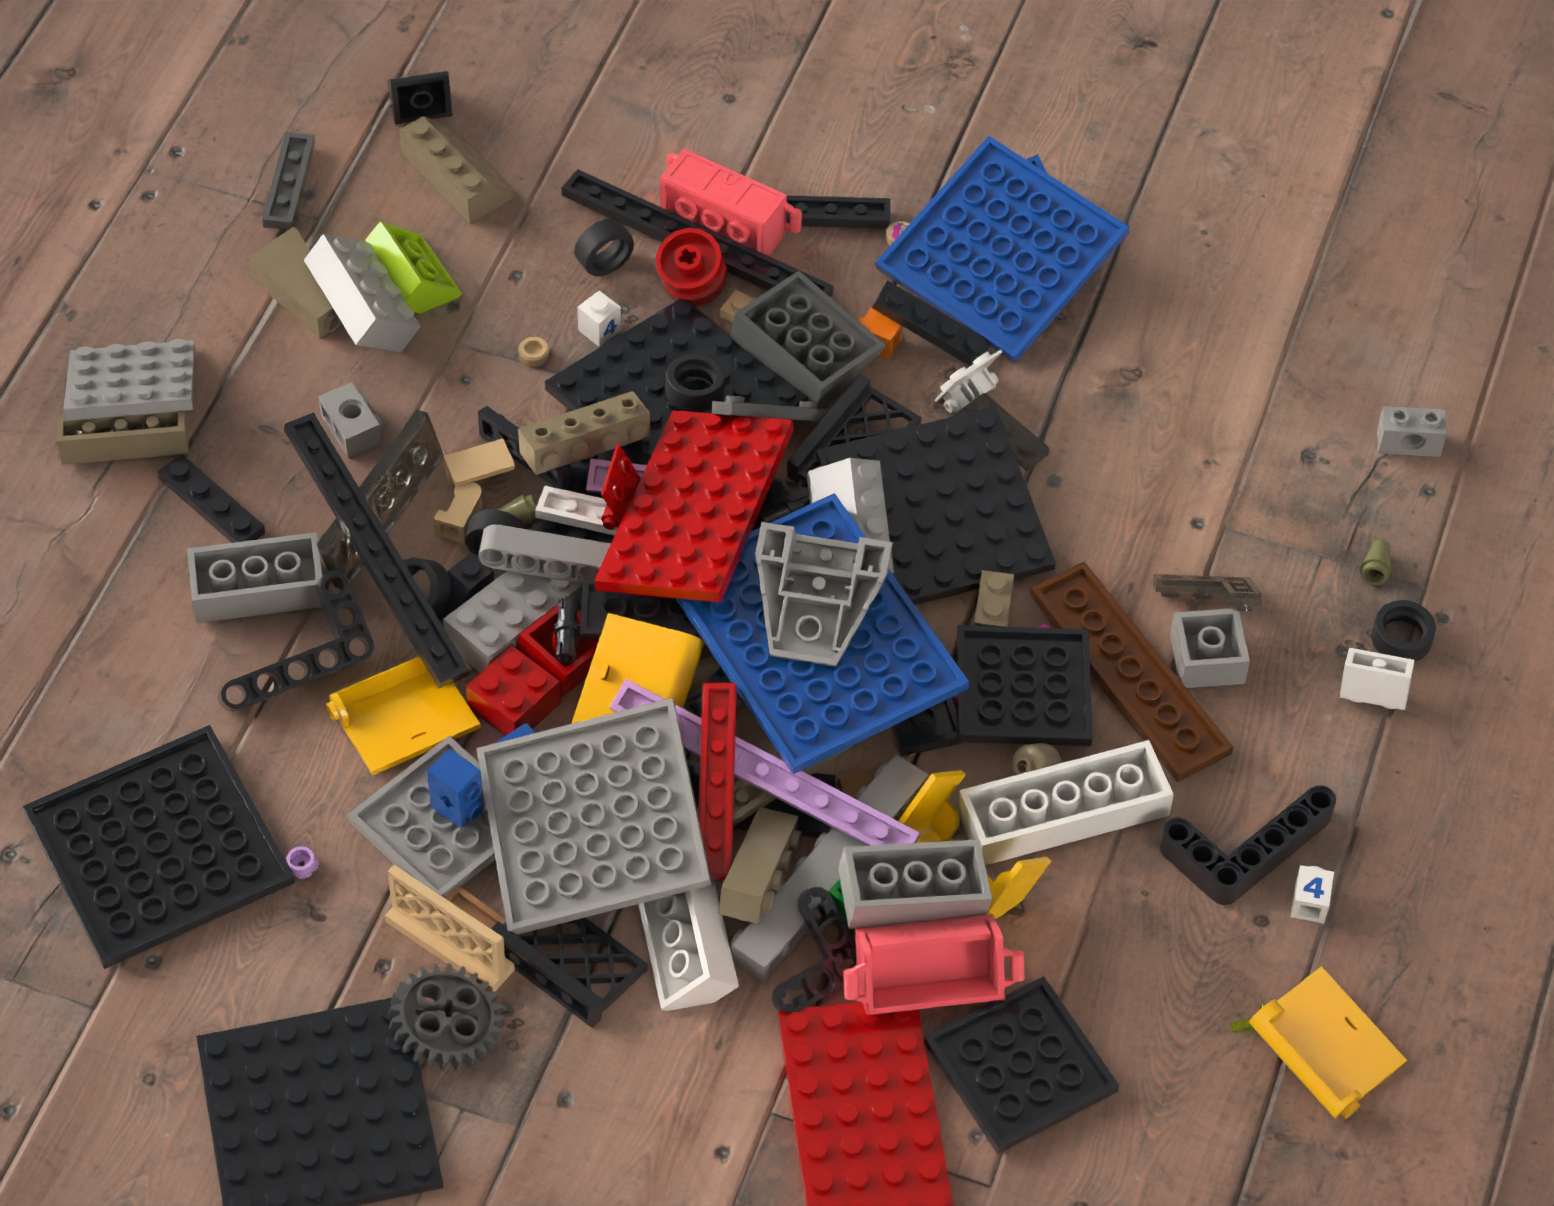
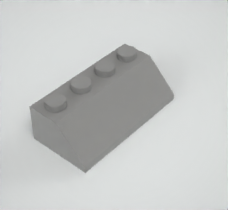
[807,458,894,574]

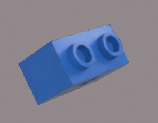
[427,748,484,829]

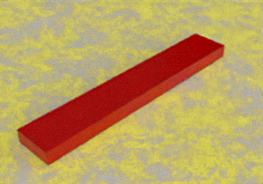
[698,683,737,880]

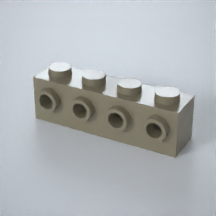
[518,391,651,475]
[57,411,189,465]
[719,807,802,924]

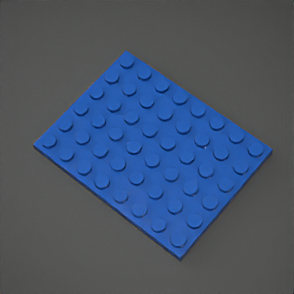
[675,493,969,774]

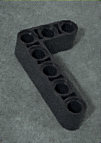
[218,570,374,712]
[1160,785,1336,905]

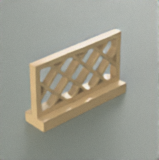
[385,865,515,993]

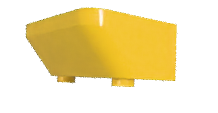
[899,770,1051,920]

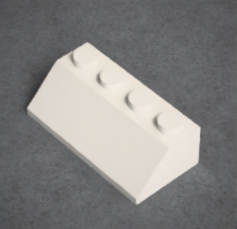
[638,880,739,1011]

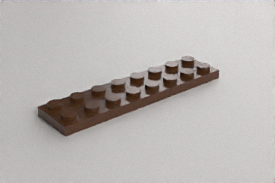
[1030,562,1233,782]

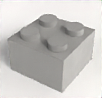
[1170,608,1250,688]

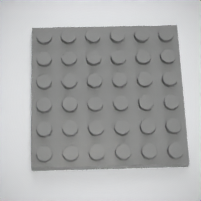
[477,698,712,935]

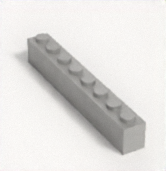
[731,754,929,983]

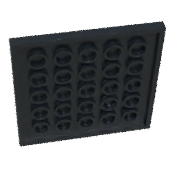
[545,299,808,465]
[816,406,1056,605]
[23,725,295,969]
[196,998,444,1206]

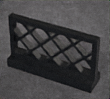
[787,374,921,484]
[491,918,648,1028]

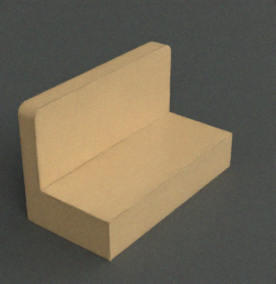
[443,438,515,486]

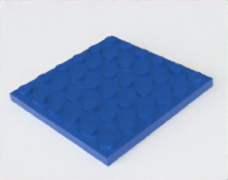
[875,136,1130,363]

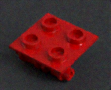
[601,444,641,530]

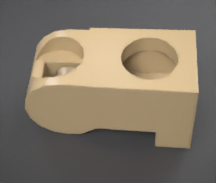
[434,482,483,545]

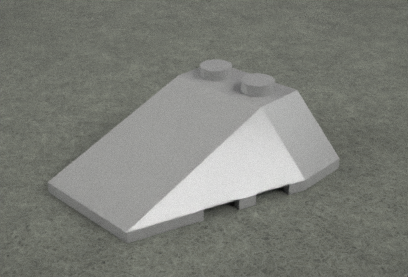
[755,522,893,667]

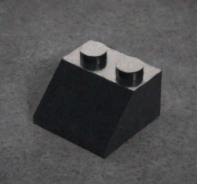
[387,71,452,125]

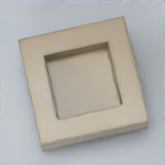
[720,290,755,323]

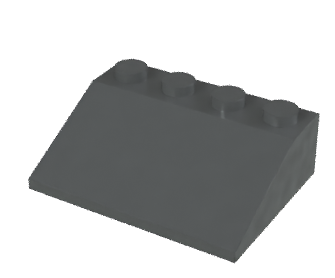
[730,271,886,409]

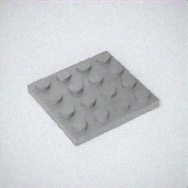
[63,339,195,421]
[347,736,496,897]

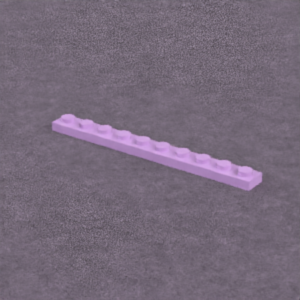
[609,679,921,846]

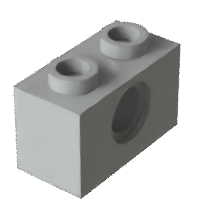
[318,382,384,458]
[1377,406,1447,457]

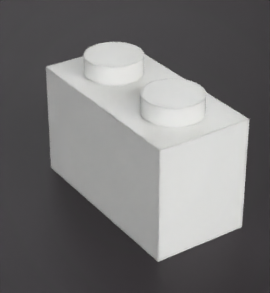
[1339,648,1415,710]

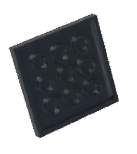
[957,625,1093,746]
[924,976,1119,1154]

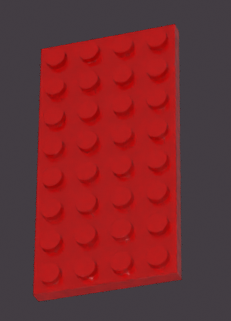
[594,411,794,602]
[778,1002,953,1206]

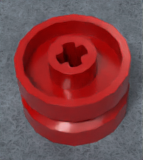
[655,228,728,306]

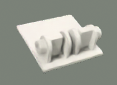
[935,349,1002,413]

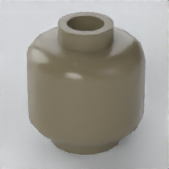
[1012,743,1062,775]

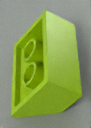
[365,221,463,314]

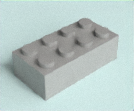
[304,234,421,353]
[187,532,323,623]
[443,571,583,673]
[838,839,992,929]

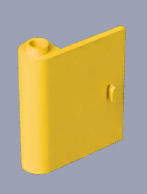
[571,613,705,724]
[326,656,481,776]
[1249,966,1407,1120]

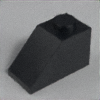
[437,552,495,626]

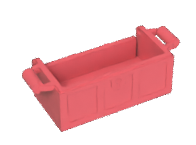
[660,149,802,256]
[844,914,1025,1015]

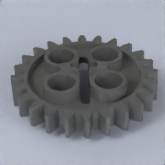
[388,963,504,1071]

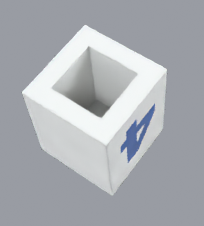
[577,290,621,347]
[1290,865,1334,924]

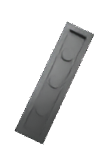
[262,132,315,230]
[712,396,830,421]

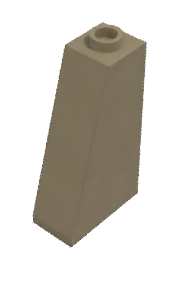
[247,227,342,338]

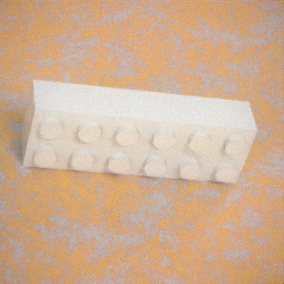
[957,740,1174,865]

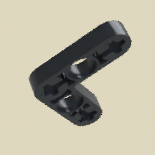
[772,887,857,1013]

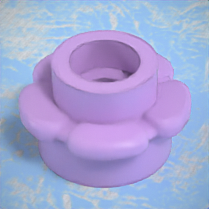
[286,847,319,879]

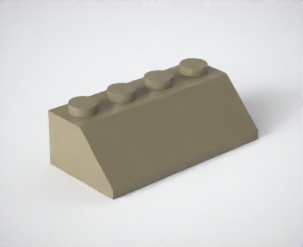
[399,116,518,224]

